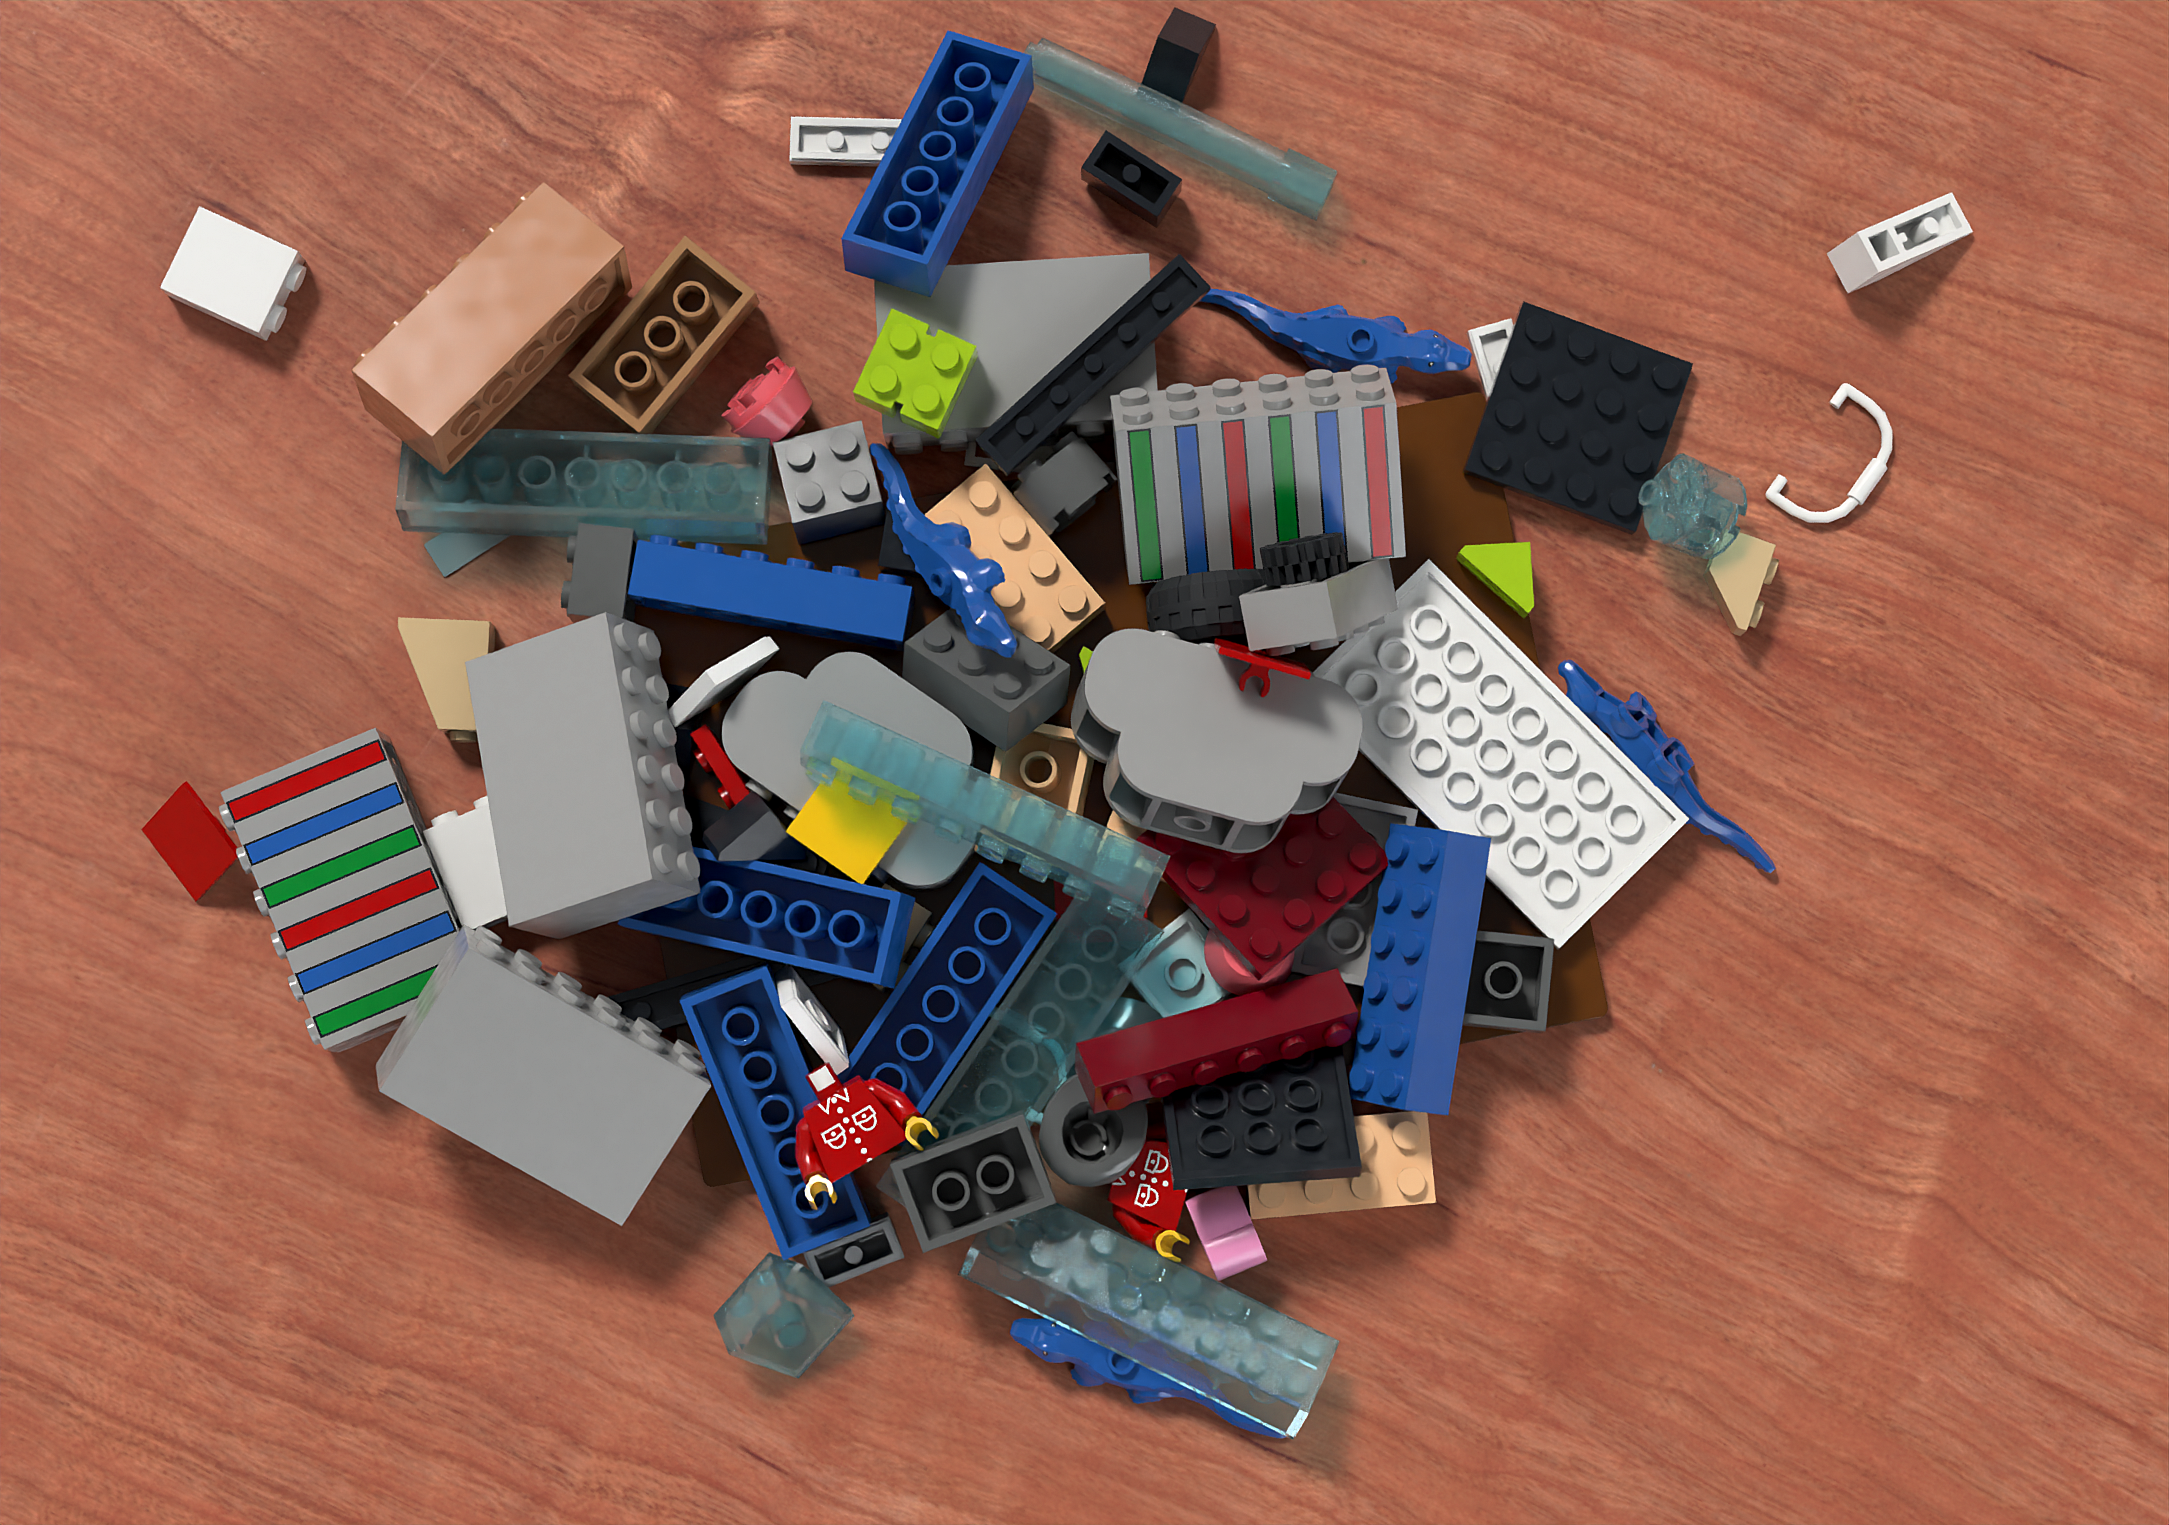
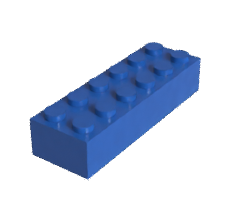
[841,31,1034,297]
[628,535,916,652]
[1349,823,1491,1116]
[618,847,915,989]
[837,862,1057,1146]
[680,961,871,1260]

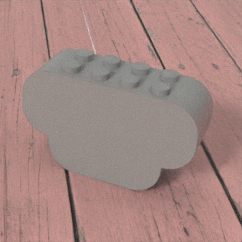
[1071,629,1363,853]
[722,652,980,891]

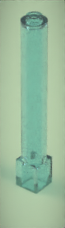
[1024,37,1338,221]

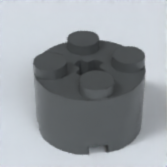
[1011,431,1118,538]

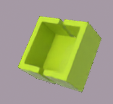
[853,308,978,439]

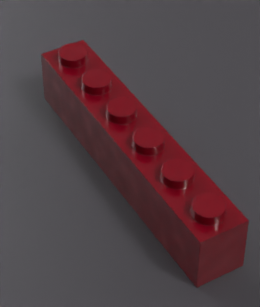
[1075,968,1358,1114]

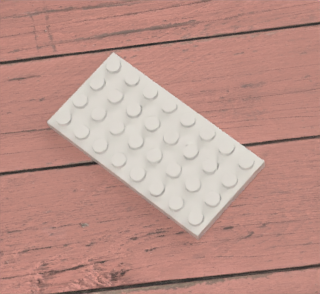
[1313,559,1689,949]

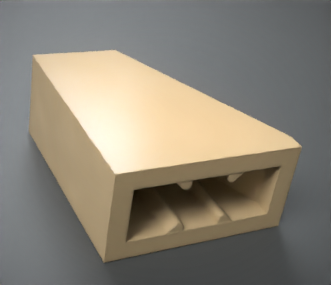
[398,617,496,743]

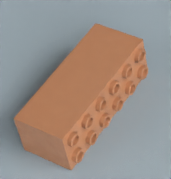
[352,182,633,475]

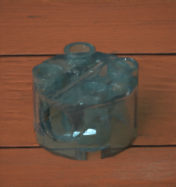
[1639,453,1747,559]

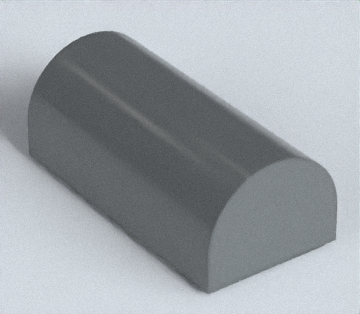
[803,1212,905,1291]

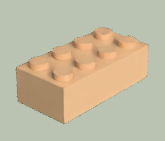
[925,463,1105,653]
[1246,1111,1436,1219]

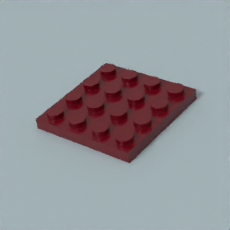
[1132,797,1388,981]

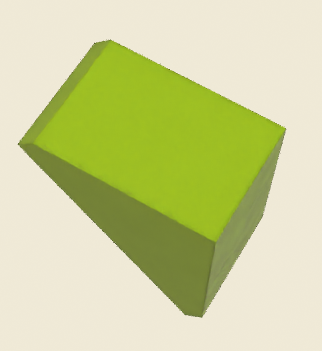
[1456,542,1534,618]

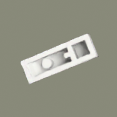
[1827,192,1973,293]

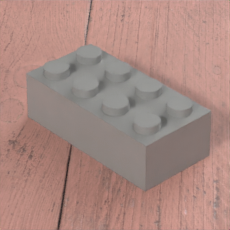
[1239,558,1398,657]

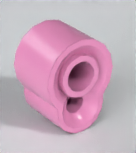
[1185,1186,1267,1281]

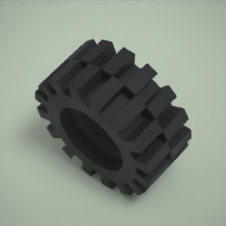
[1260,532,1349,586]

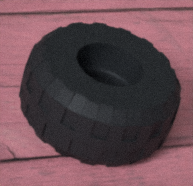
[1146,569,1266,646]

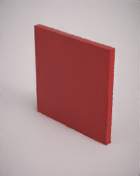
[1214,637,1311,698]
[141,781,238,902]

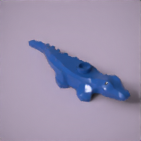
[1198,289,1472,384]
[869,443,1017,658]
[1558,660,1776,873]
[1010,1315,1291,1439]

